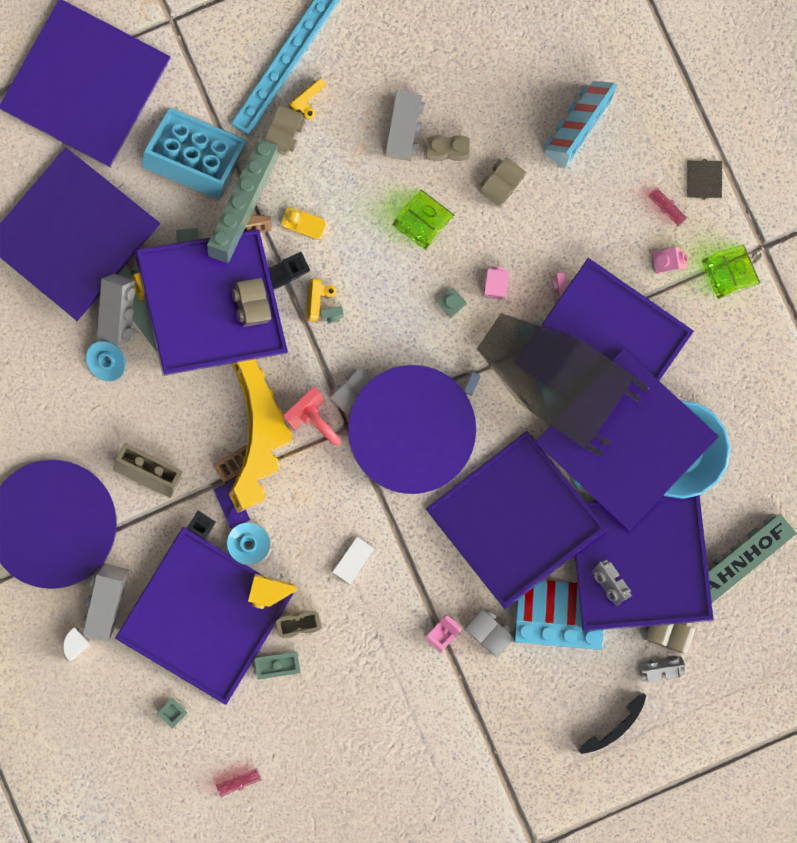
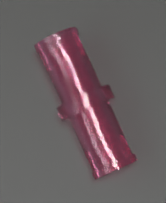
[648,187,687,227]
[216,768,262,798]

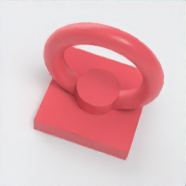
[283,387,341,446]

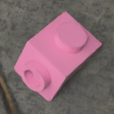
[652,247,688,274]
[552,272,567,298]
[425,615,462,653]

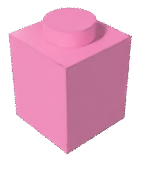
[484,267,509,300]

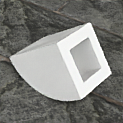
[64,627,91,661]

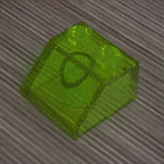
[392,190,455,250]
[701,244,760,299]

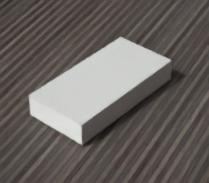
[333,537,375,585]

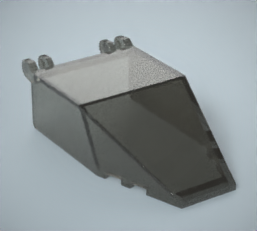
[477,313,649,457]

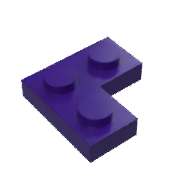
[213,479,250,529]

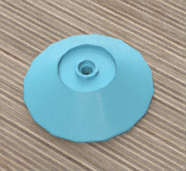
[663,400,731,499]

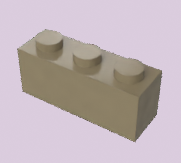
[113,443,183,498]

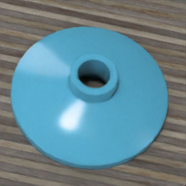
[86,340,126,381]
[227,523,270,565]

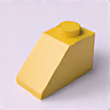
[248,574,297,609]

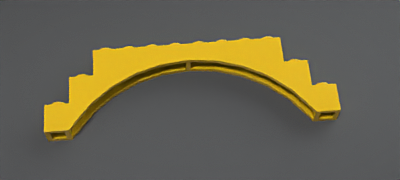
[131,273,293,513]

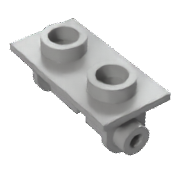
[591,560,632,607]
[639,656,685,683]

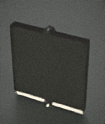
[687,159,722,200]

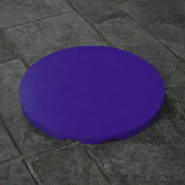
[348,365,476,494]
[0,460,117,589]

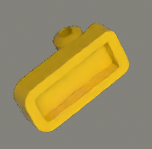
[288,77,327,119]
[281,207,326,240]
[305,278,336,322]

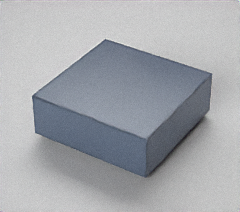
[464,372,480,397]

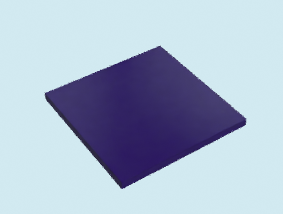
[0,0,171,168]
[0,147,160,321]
[135,230,288,376]
[515,258,694,403]
[535,349,719,531]
[426,431,607,610]
[575,495,714,632]
[115,527,293,705]

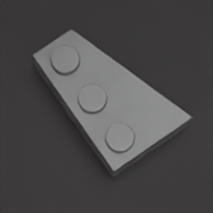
[81,563,130,642]

